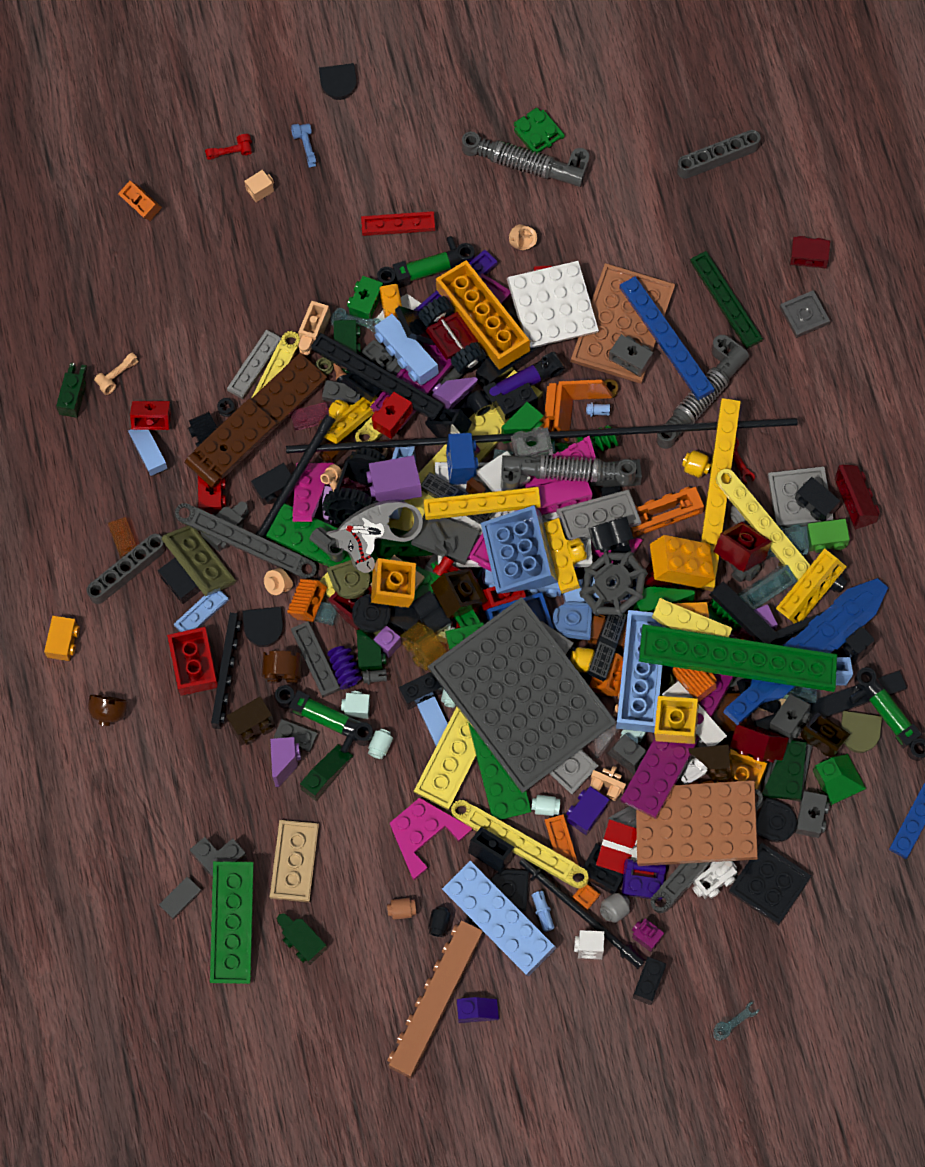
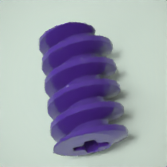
[327,646,362,690]

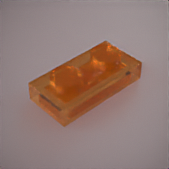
[108,517,136,558]

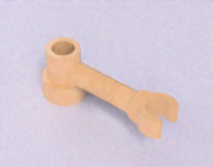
[94,352,139,395]
[320,464,341,492]

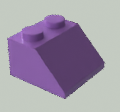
[270,737,301,787]

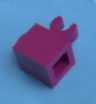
[632,919,664,952]

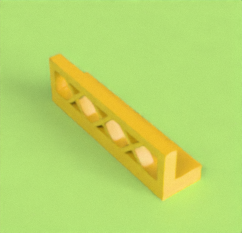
[776,548,847,624]

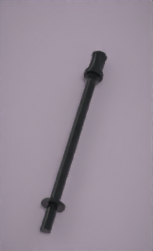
[519,858,646,969]

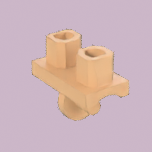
[590,766,626,801]

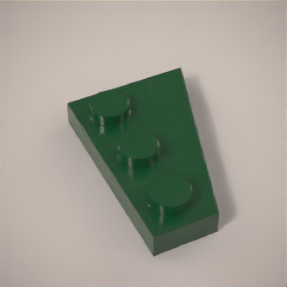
[762,741,806,801]

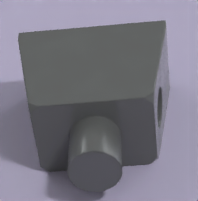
[607,734,647,774]

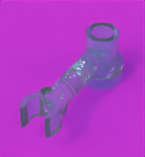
[331,308,381,332]
[713,1002,759,1041]

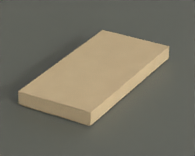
[270,820,319,903]

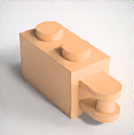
[298,301,331,356]

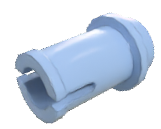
[586,402,610,417]

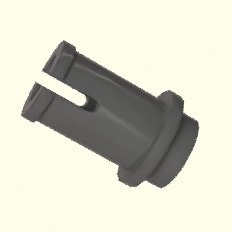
[362,669,387,685]

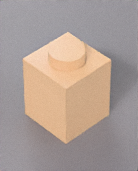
[244,170,274,202]

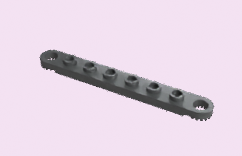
[175,503,316,579]
[650,789,764,913]

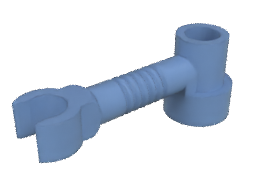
[291,124,316,167]

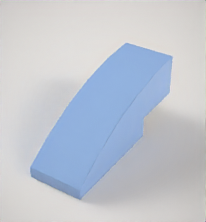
[128,429,167,476]

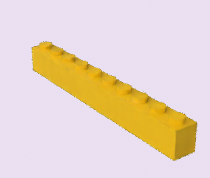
[694,398,741,591]

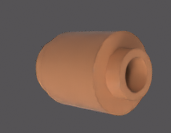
[387,898,416,920]

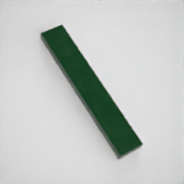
[690,251,763,350]

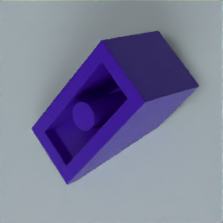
[457,997,499,1023]

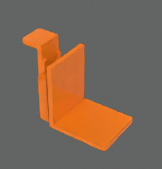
[543,380,612,441]

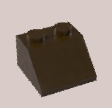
[431,568,488,618]
[800,712,850,758]
[688,745,733,782]

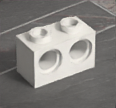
[574,930,604,959]

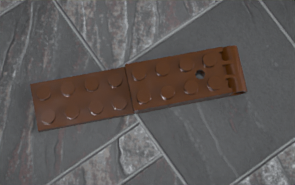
[184,353,327,488]

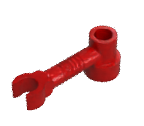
[205,134,252,160]
[733,437,755,485]
[433,556,479,581]

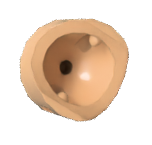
[509,224,537,250]
[264,568,293,595]

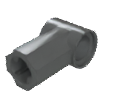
[309,527,346,562]

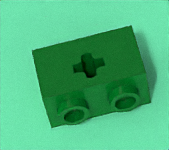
[347,276,383,322]

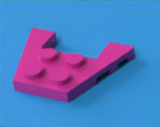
[390,798,472,880]

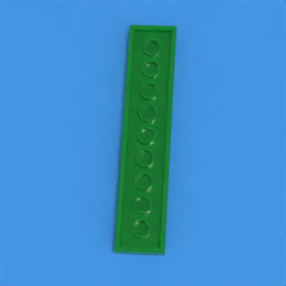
[266,504,442,607]
[445,622,531,820]
[638,624,837,692]

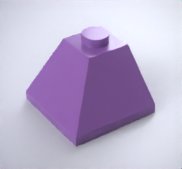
[432,377,478,409]

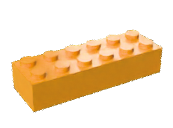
[436,260,530,370]

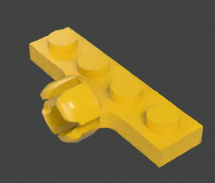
[324,397,377,444]
[544,518,587,594]

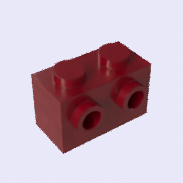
[790,236,830,268]

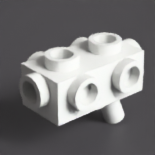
[692,861,737,899]

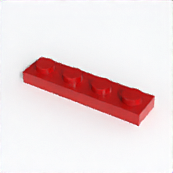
[361,211,435,236]

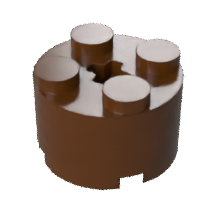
[262,651,302,684]

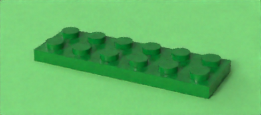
[210,861,254,984]

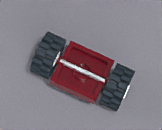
[418,296,487,374]

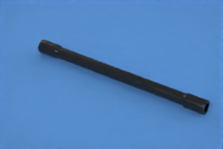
[255,414,335,539]

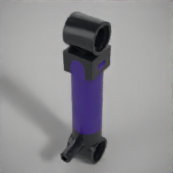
[466,352,565,416]

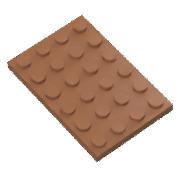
[571,263,675,384]
[636,780,758,866]

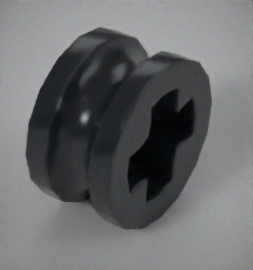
[217,398,235,417]

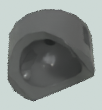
[731,564,761,582]

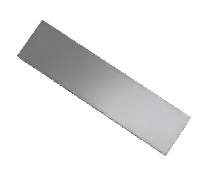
[227,330,281,399]

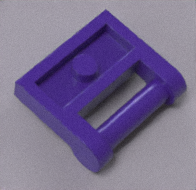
[622,859,666,900]

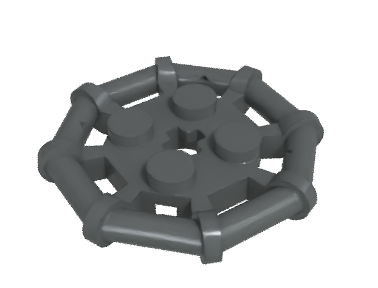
[579,551,648,617]

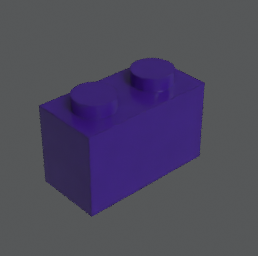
[566,786,610,835]

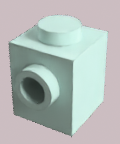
[341,691,370,719]

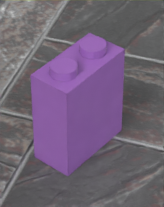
[366,455,422,502]

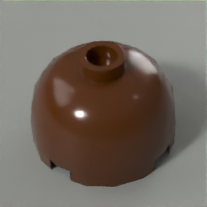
[88,694,128,726]

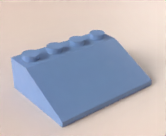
[481,505,558,594]

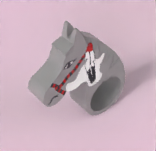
[326,500,423,573]

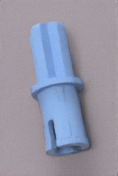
[531,891,554,932]

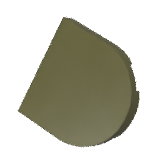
[326,560,370,599]
[841,711,882,753]

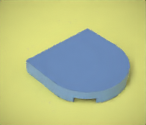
[552,601,592,640]

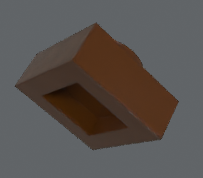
[466,477,486,494]

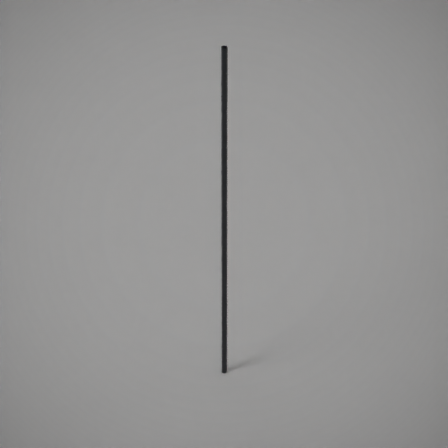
[286,418,798,453]

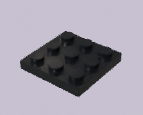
[728,842,812,926]

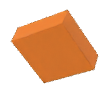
[572,884,600,911]

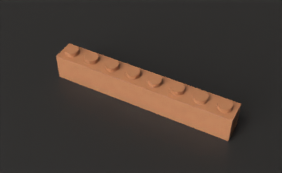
[387,920,483,1079]

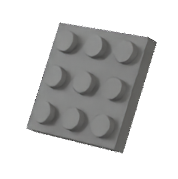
[767,467,833,528]

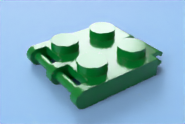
[514,107,565,154]

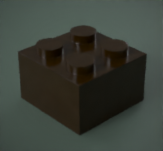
[226,696,275,746]

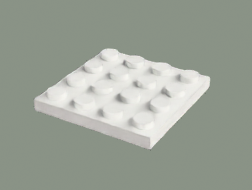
[507,261,599,349]

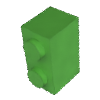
[806,519,850,553]

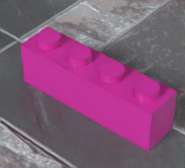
[514,478,592,515]

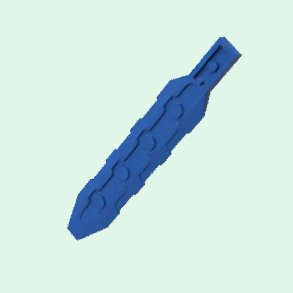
[723,578,888,726]

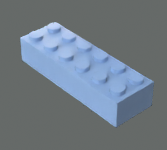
[616,610,666,733]
[442,861,556,977]

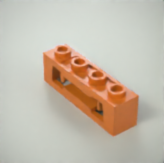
[631,486,704,538]

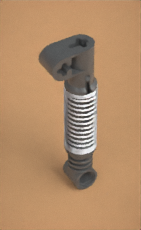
[462,131,589,187]
[656,335,749,449]
[500,455,637,491]

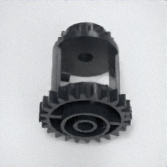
[322,448,386,525]

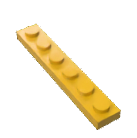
[424,487,541,520]

